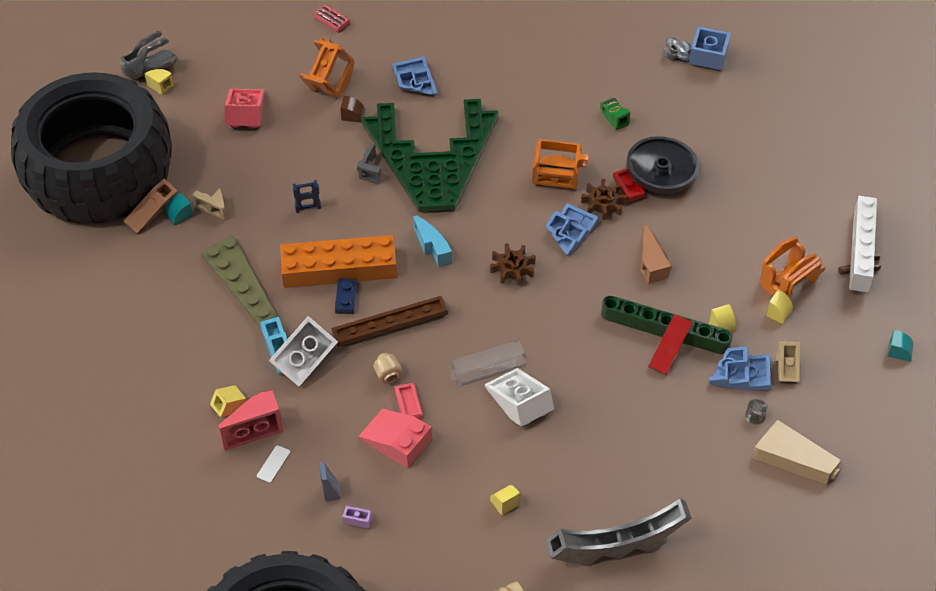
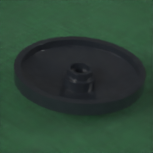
[626,136,699,194]

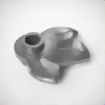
[664,37,692,61]

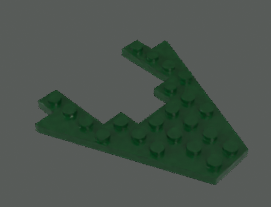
[361,99,499,212]

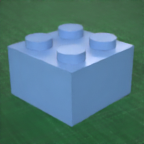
[689,26,731,70]

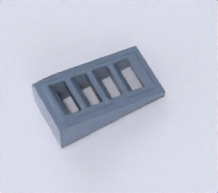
[319,461,341,502]

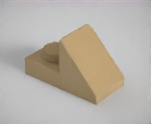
[192,188,227,221]
[776,341,800,382]

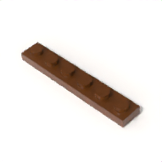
[331,296,448,347]

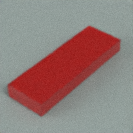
[648,314,693,375]

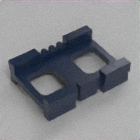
[293,180,321,213]

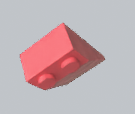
[225,89,264,128]
[218,390,283,451]
[358,409,432,469]

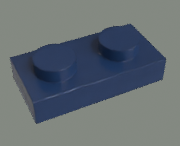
[335,279,357,314]

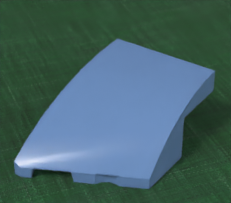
[392,56,437,95]
[546,203,599,256]
[709,346,772,390]

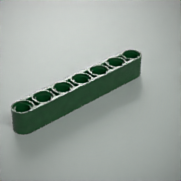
[601,296,733,355]

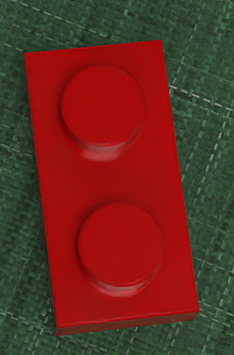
[613,168,645,203]

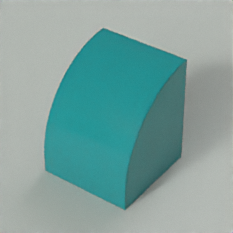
[165,193,193,226]
[887,330,914,362]

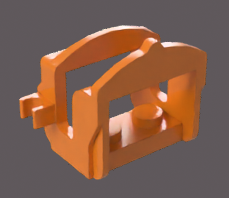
[299,37,355,98]
[532,139,589,190]
[760,237,826,299]

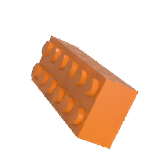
[280,235,397,288]

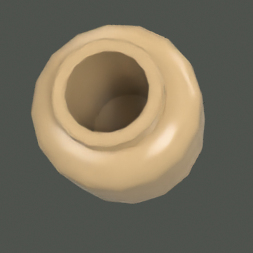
[373,353,402,384]

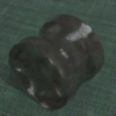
[746,399,768,424]

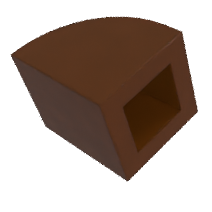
[340,96,365,123]

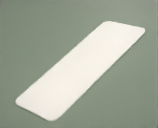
[257,445,290,482]

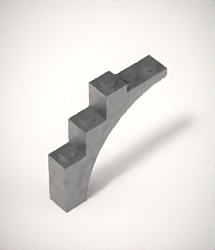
[546,498,692,566]

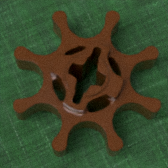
[581,179,627,220]
[490,243,536,285]

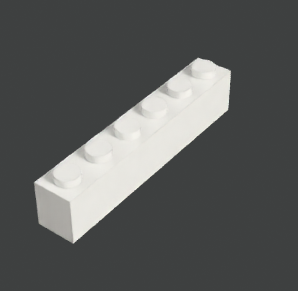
[849,196,877,292]

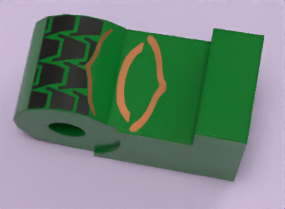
[600,98,630,130]

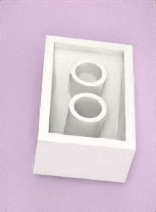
[269,316,338,387]
[485,368,554,427]

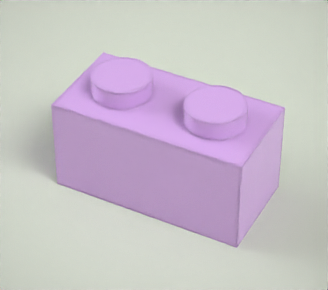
[342,506,372,529]

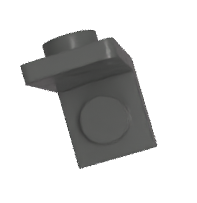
[357,143,382,185]

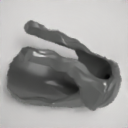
[119,31,177,80]

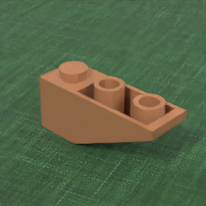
[124,179,178,234]
[641,225,672,284]

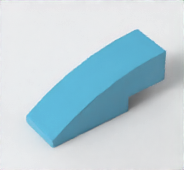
[413,215,452,267]
[260,317,287,374]

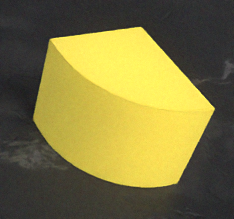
[145,69,174,95]
[766,289,793,324]
[709,304,736,333]
[210,385,246,418]
[490,485,520,516]

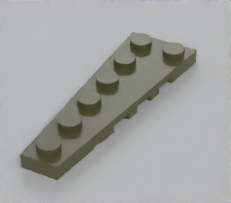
[201,235,277,329]

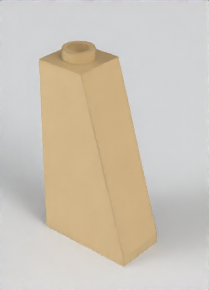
[752,420,841,485]

